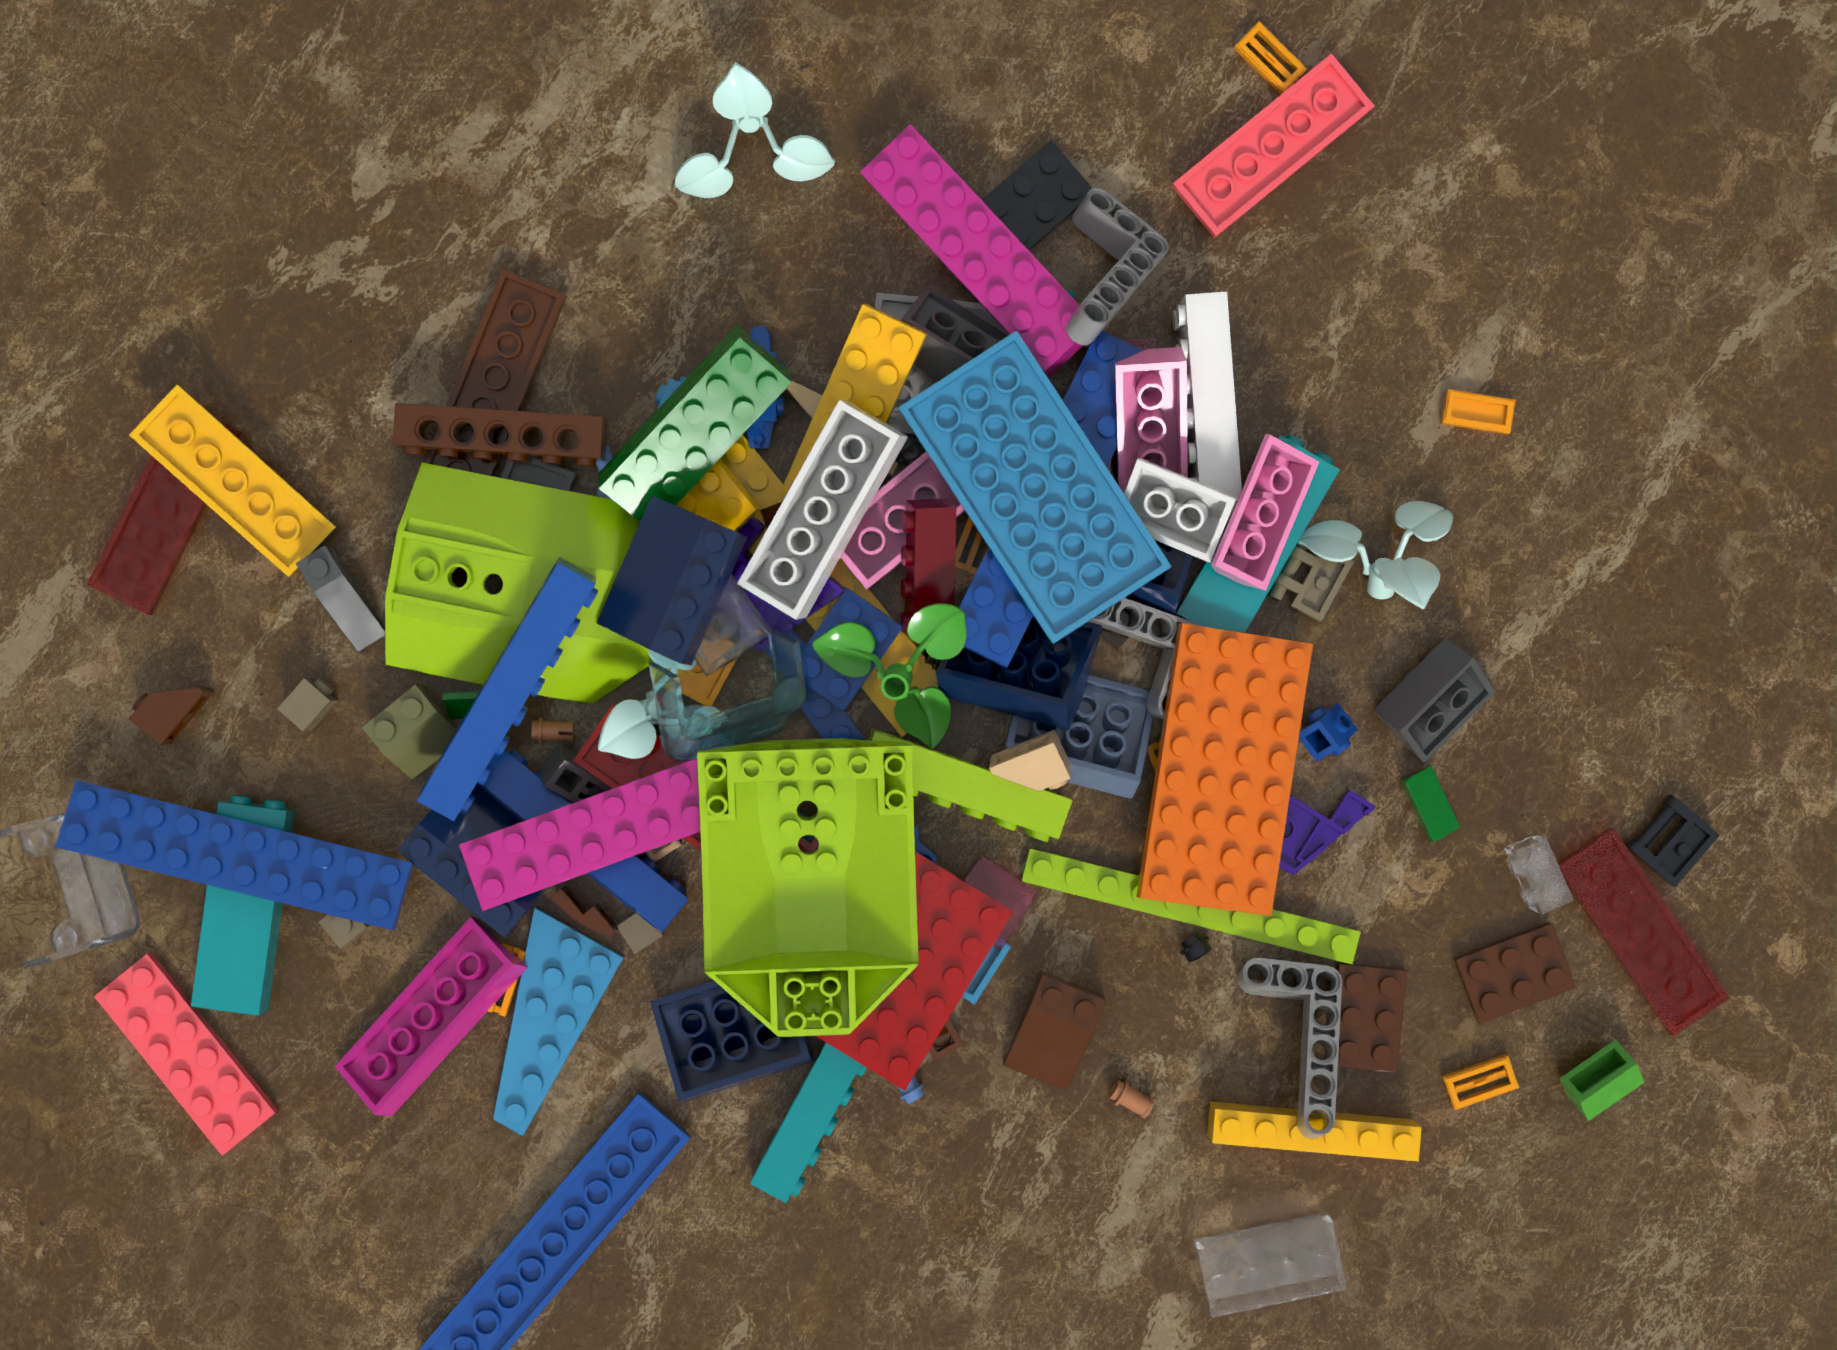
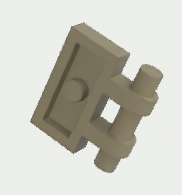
[1269,542,1354,622]

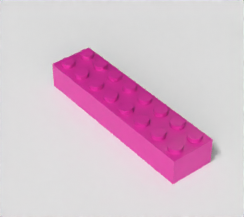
[860,124,1084,377]
[459,758,701,911]

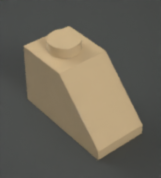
[989,730,1072,791]

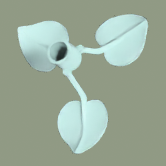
[675,62,835,198]
[1298,501,1453,609]
[598,648,732,759]

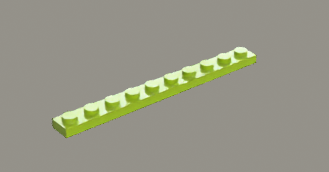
[1021,847,1361,965]

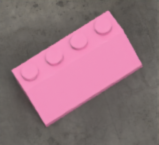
[1115,347,1188,493]
[1211,434,1319,591]

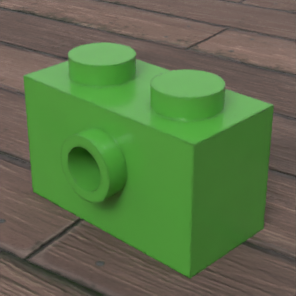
[1559,1039,1644,1121]

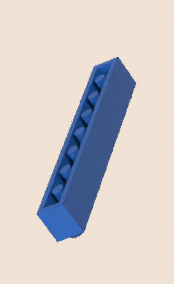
[417,557,598,821]
[477,749,689,934]

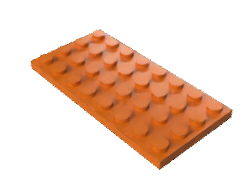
[1136,623,1313,916]

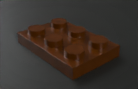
[1453,922,1576,1024]
[1336,962,1408,1073]

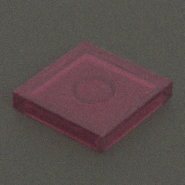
[964,855,1038,951]

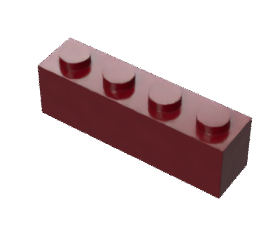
[900,498,957,644]

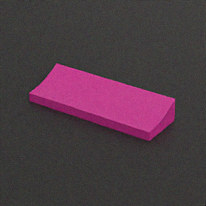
[335,917,528,1116]

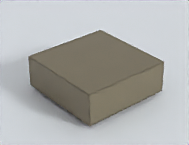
[616,913,664,954]

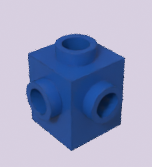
[1299,702,1358,762]

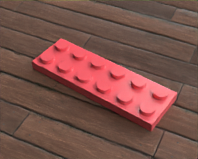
[1172,53,1375,239]
[94,952,279,1156]

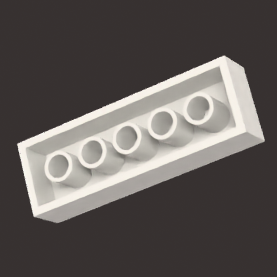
[1172,292,1242,504]
[737,400,908,620]

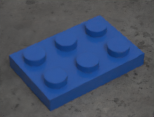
[787,588,901,711]

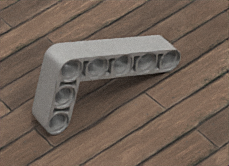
[1065,188,1169,345]
[1088,598,1200,720]
[1237,958,1342,1139]

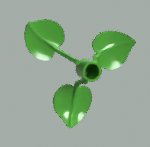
[812,603,967,749]

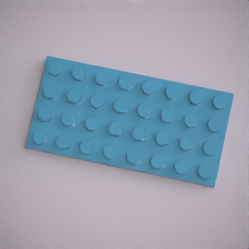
[898,331,1172,645]

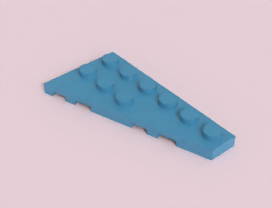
[493,906,625,1136]

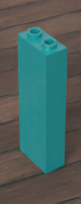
[1175,434,1340,633]
[191,795,296,1016]

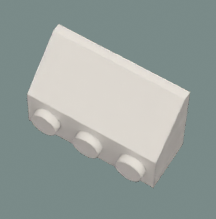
[1124,458,1237,563]

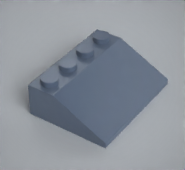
[1003,675,1153,799]

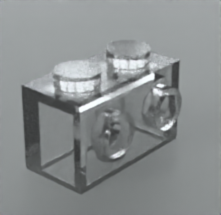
[1504,834,1574,914]

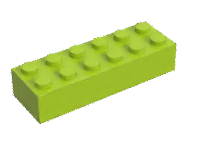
[867,728,1073,842]

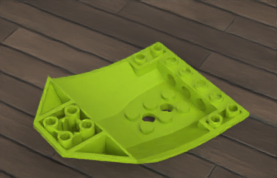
[385,462,654,704]
[697,738,919,1037]

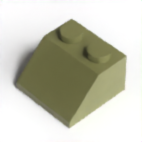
[362,684,458,780]

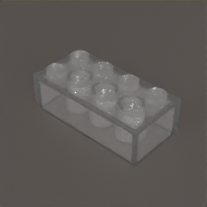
[1193,1212,1347,1318]

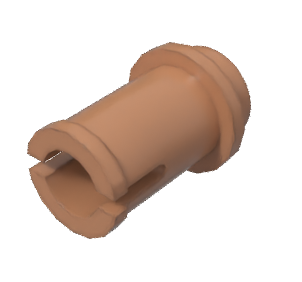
[531,717,574,744]
[1108,1080,1154,1119]

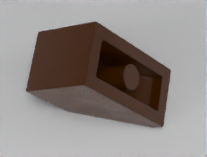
[129,687,214,745]

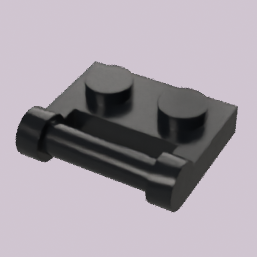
[1625,795,1720,887]

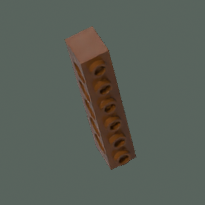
[392,403,608,467]

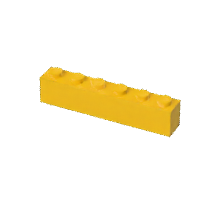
[1207,1101,1422,1162]

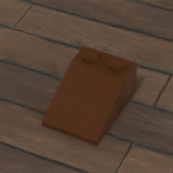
[1003,970,1107,1091]

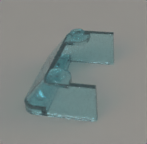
[649,629,806,762]

